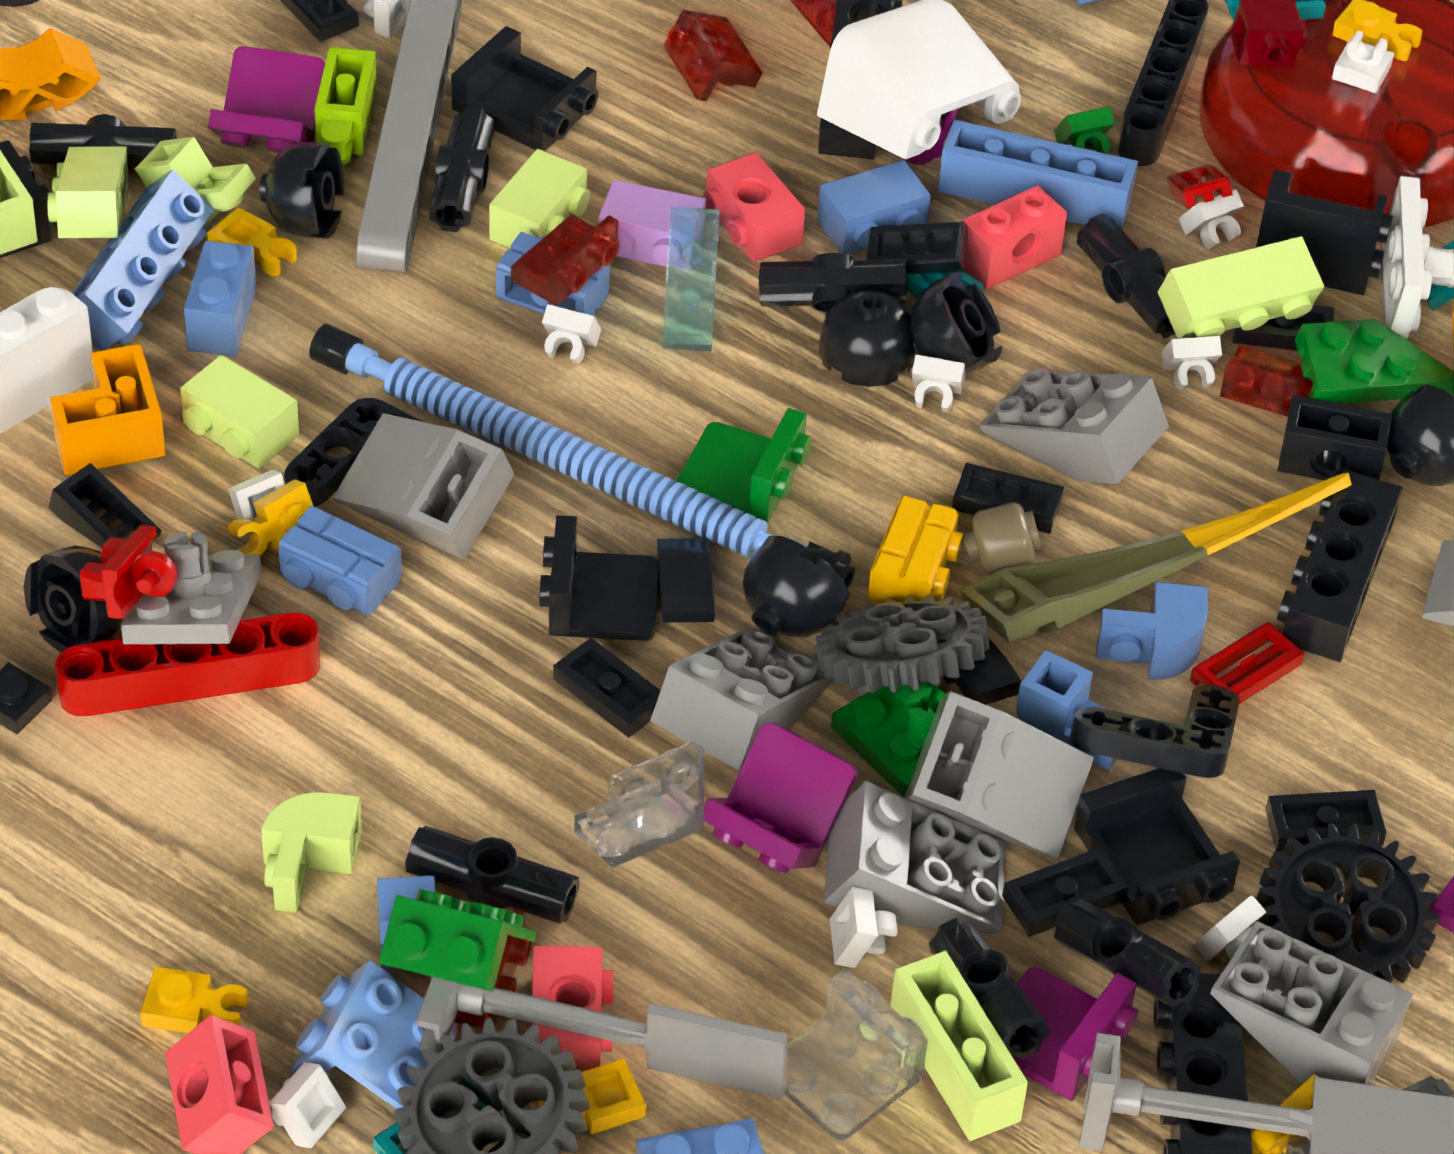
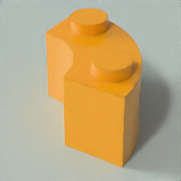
[0,28,101,120]

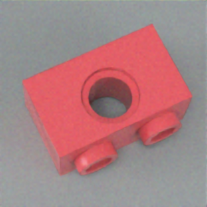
[703,152,805,262]
[962,185,1067,290]
[531,946,613,1072]
[165,1015,274,1154]

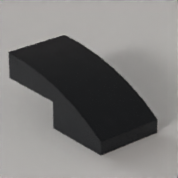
[657,538,715,623]
[942,639,1021,705]

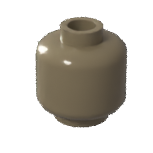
[964,502,1042,574]

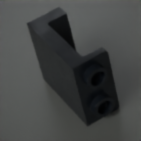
[451,26,599,151]
[1256,169,1393,296]
[1074,768,1240,926]

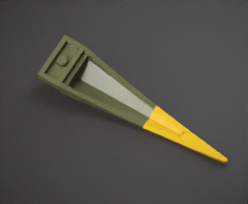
[959,473,1352,642]

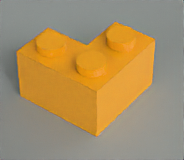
[50,344,166,475]

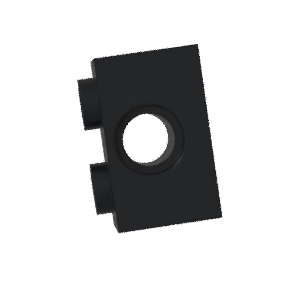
[1277,395,1393,480]

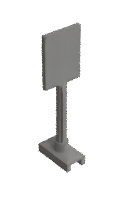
[417,977,788,1099]
[1079,1033,1454,1154]

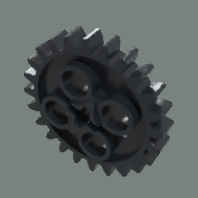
[1255,823,1439,983]

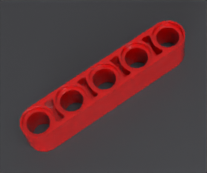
[55,613,320,716]

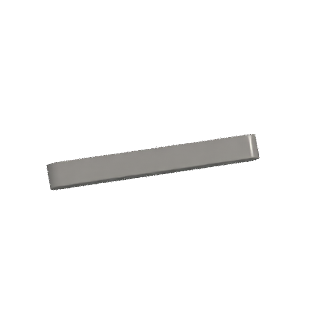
[356,0,462,273]

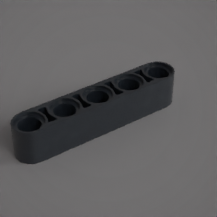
[1118,0,1209,167]

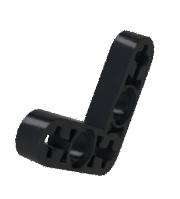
[284,398,423,507]
[1070,685,1240,778]

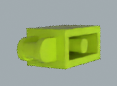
[315,47,377,166]

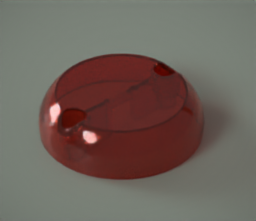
[1199,0,1454,227]

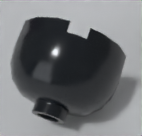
[259,142,344,238]
[910,273,1002,373]
[819,290,916,387]
[1387,384,1454,486]
[743,536,849,637]
[23,545,125,652]

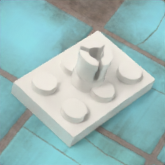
[1380,176,1454,340]

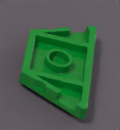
[1295,319,1454,404]

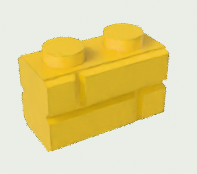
[868,496,964,604]

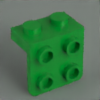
[676,408,812,524]
[379,889,537,992]

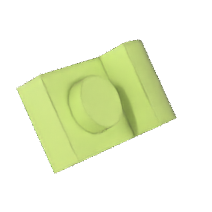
[135,136,256,227]
[261,792,362,913]

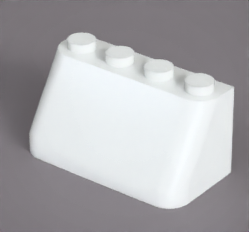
[0,287,94,434]

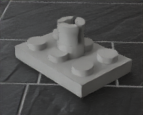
[121,532,262,644]

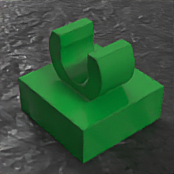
[1054,107,1115,154]

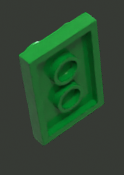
[831,682,946,798]

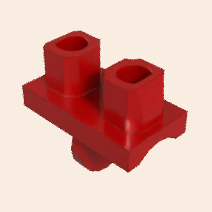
[80,525,178,619]

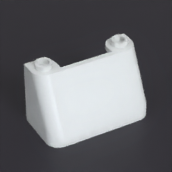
[817,0,1021,159]

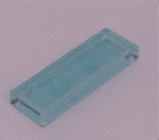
[662,207,720,351]

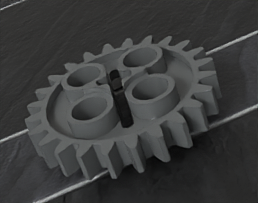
[816,595,990,693]
[395,1018,589,1154]

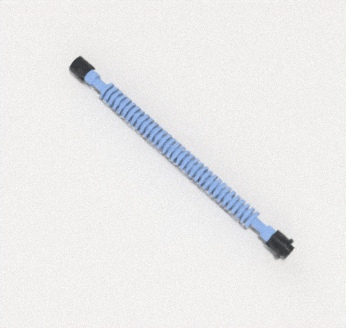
[309,323,855,589]

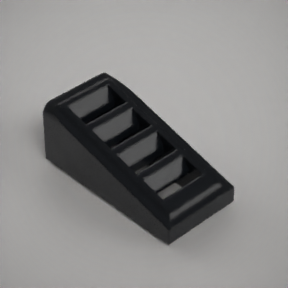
[49,463,162,548]

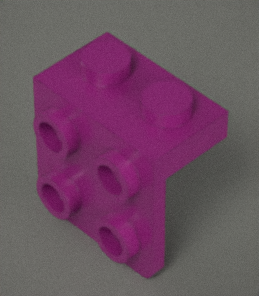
[208,46,325,153]
[699,723,858,873]
[1011,967,1138,1101]

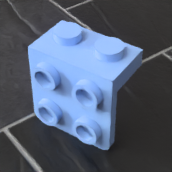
[291,960,458,1109]

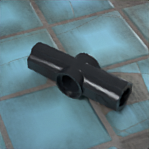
[429,107,494,232]
[29,114,177,168]
[1077,214,1175,338]
[759,253,907,312]
[405,825,579,924]
[1054,898,1201,1008]
[929,918,1049,1060]

